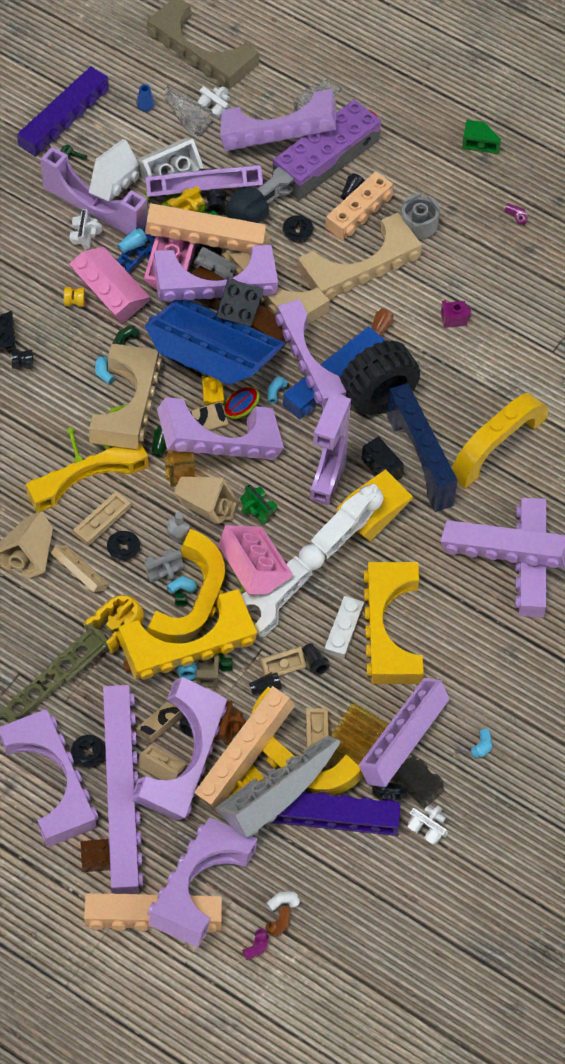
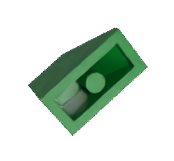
[462,119,501,154]

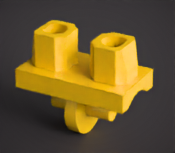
[167,186,204,212]
[202,374,224,406]

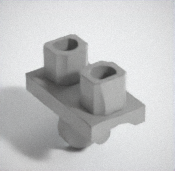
[145,548,185,583]

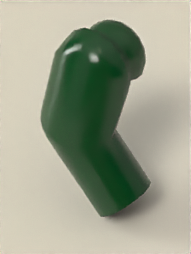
[112,325,139,345]

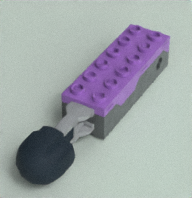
[225,99,381,223]

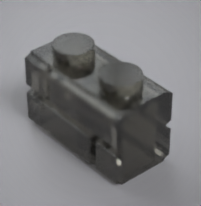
[394,756,444,808]

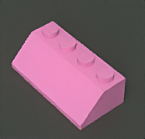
[144,236,198,290]
[69,247,151,324]
[218,525,292,595]

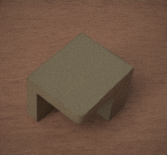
[196,656,219,688]

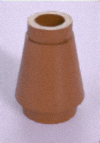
[371,308,394,336]

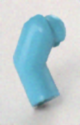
[95,357,115,385]
[267,377,288,404]
[166,576,197,594]
[471,729,492,758]

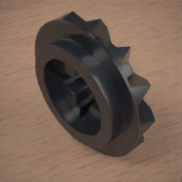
[282,215,313,242]
[107,531,140,561]
[71,735,106,768]
[372,782,407,800]

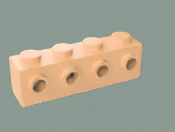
[325,171,393,241]

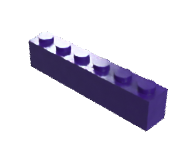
[17,66,109,157]
[271,791,401,836]

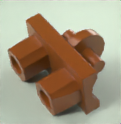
[213,700,246,745]

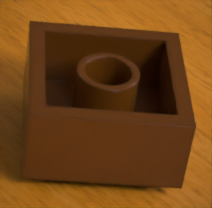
[80,839,110,872]

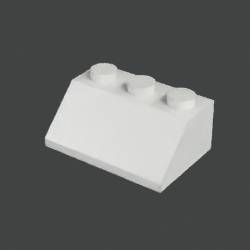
[137,138,204,182]
[89,139,139,201]

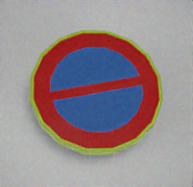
[224,386,260,419]

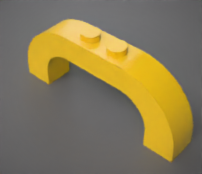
[452,393,548,489]
[146,529,225,643]
[251,687,364,796]

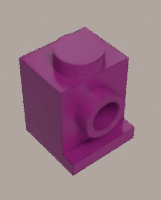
[441,300,471,328]

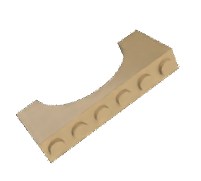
[297,213,422,300]
[221,231,330,325]
[89,344,162,449]

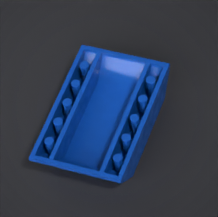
[145,300,285,385]

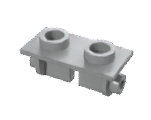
[194,247,237,280]

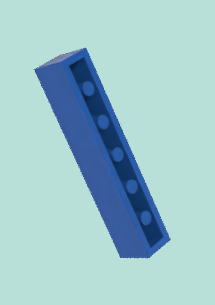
[283,326,386,420]

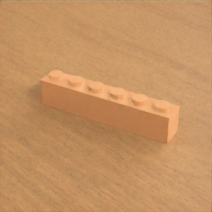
[145,203,266,254]
[194,686,295,811]
[84,893,222,933]

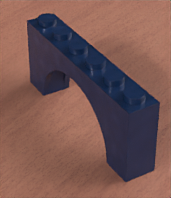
[387,383,458,512]

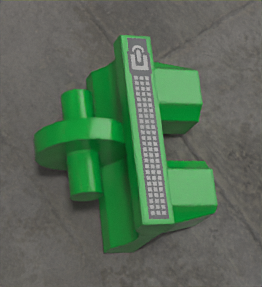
[240,484,278,525]

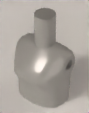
[167,512,191,544]

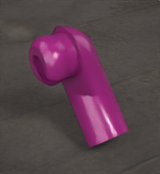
[505,203,528,225]

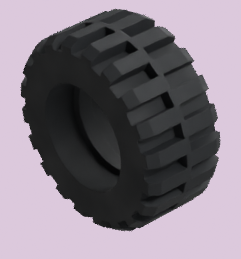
[341,340,420,415]

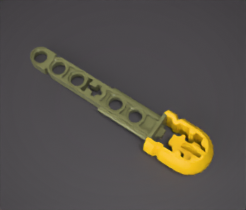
[0,595,144,724]

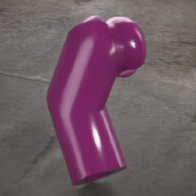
[242,929,269,960]

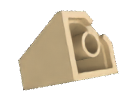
[174,477,239,524]
[0,511,53,578]

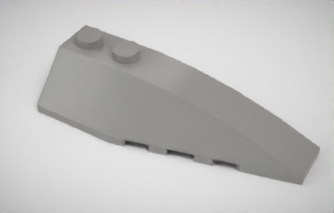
[215,736,340,838]

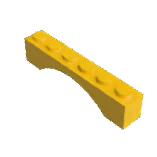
[25,442,149,513]

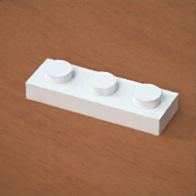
[324,596,364,658]

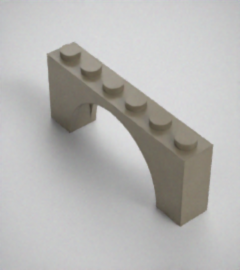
[147,0,259,89]

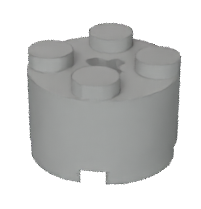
[400,194,440,240]

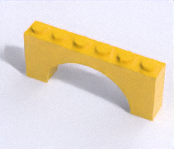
[363,562,424,684]
[117,589,257,680]

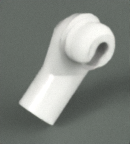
[265,891,300,912]

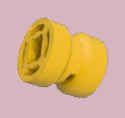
[64,286,85,307]

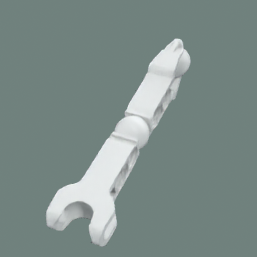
[241,484,383,637]

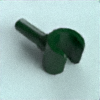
[60,144,88,160]
[173,580,187,606]
[218,652,233,671]

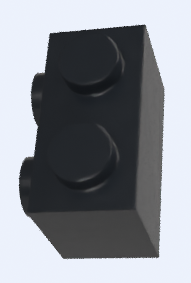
[361,436,404,480]

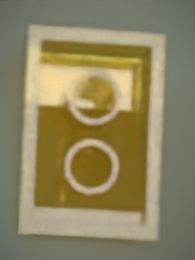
[164,450,195,487]
[327,702,389,767]

